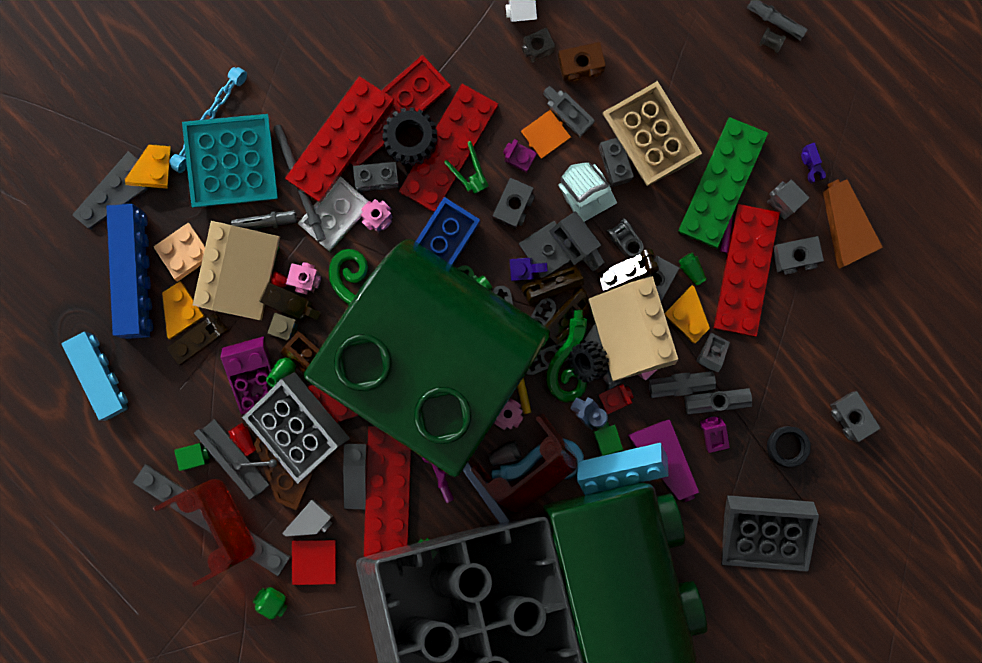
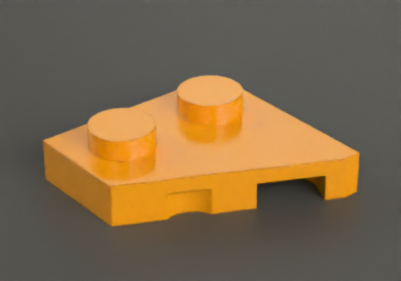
[125,145,171,189]
[162,281,205,340]
[664,285,710,344]

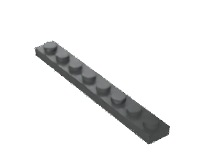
[133,464,291,576]

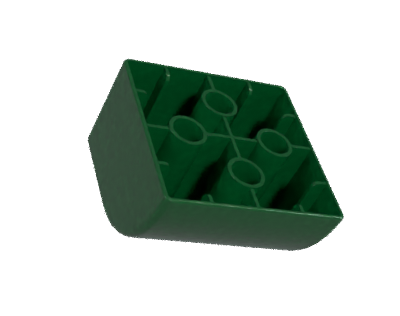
[304,239,550,477]
[543,482,707,663]

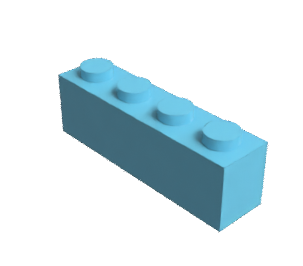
[61,332,128,421]
[577,443,668,495]

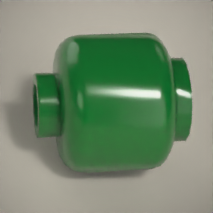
[253,587,287,620]

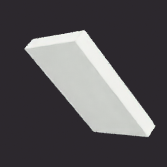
[298,176,369,252]

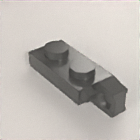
[543,85,595,138]

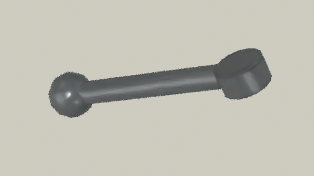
[233,459,277,470]

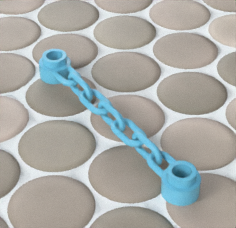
[169,67,247,173]

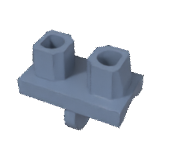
[570,397,608,430]

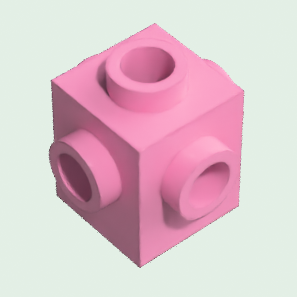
[361,199,393,233]
[286,263,321,295]
[494,398,524,430]

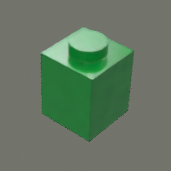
[593,422,623,456]
[174,443,211,471]

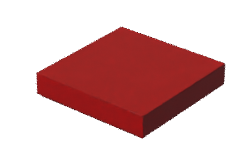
[292,540,336,585]

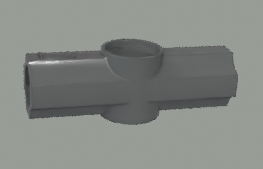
[648,371,716,398]
[684,388,752,415]

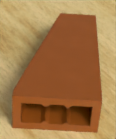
[823,179,883,269]

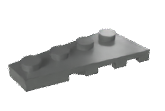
[72,151,149,230]

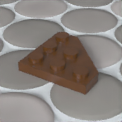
[254,437,315,510]

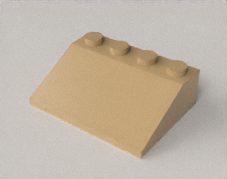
[603,81,702,186]
[193,221,280,320]
[588,276,678,381]

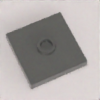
[518,221,571,278]

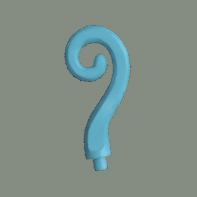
[492,438,584,482]

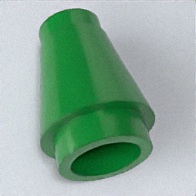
[678,253,707,286]
[266,358,296,387]

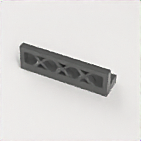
[194,419,270,500]

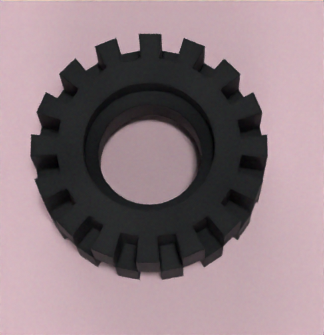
[569,341,609,383]

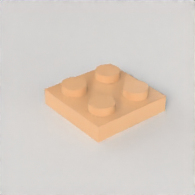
[154,223,205,282]

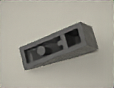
[343,444,368,509]

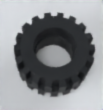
[383,107,438,166]

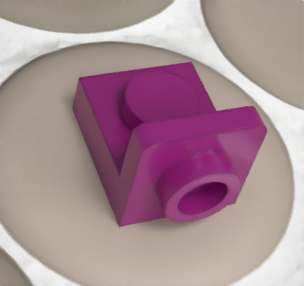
[503,139,537,173]
[700,416,730,453]

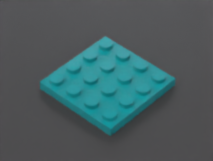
[182,114,278,208]

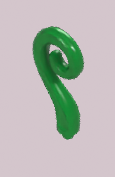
[329,249,368,305]
[546,310,587,402]

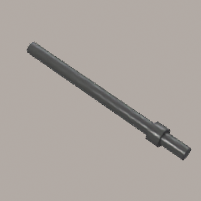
[273,125,326,242]

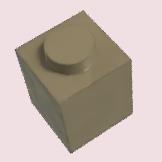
[268,313,299,341]

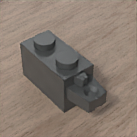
[549,211,605,271]

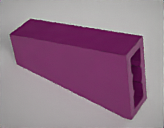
[627,419,699,502]

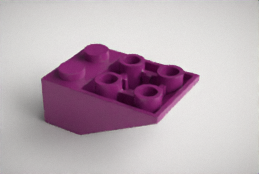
[221,336,273,414]

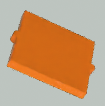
[521,110,571,159]

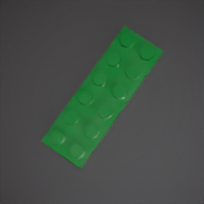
[678,117,768,249]

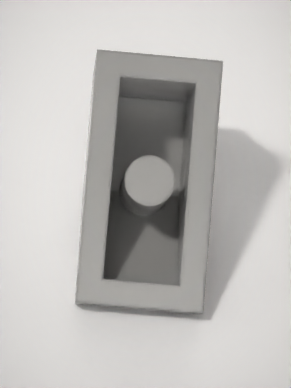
[282,499,333,536]

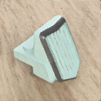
[558,162,617,222]

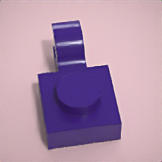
[801,143,826,183]
[510,258,548,281]

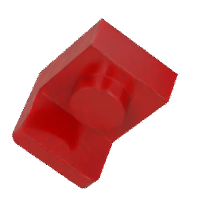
[598,384,633,414]

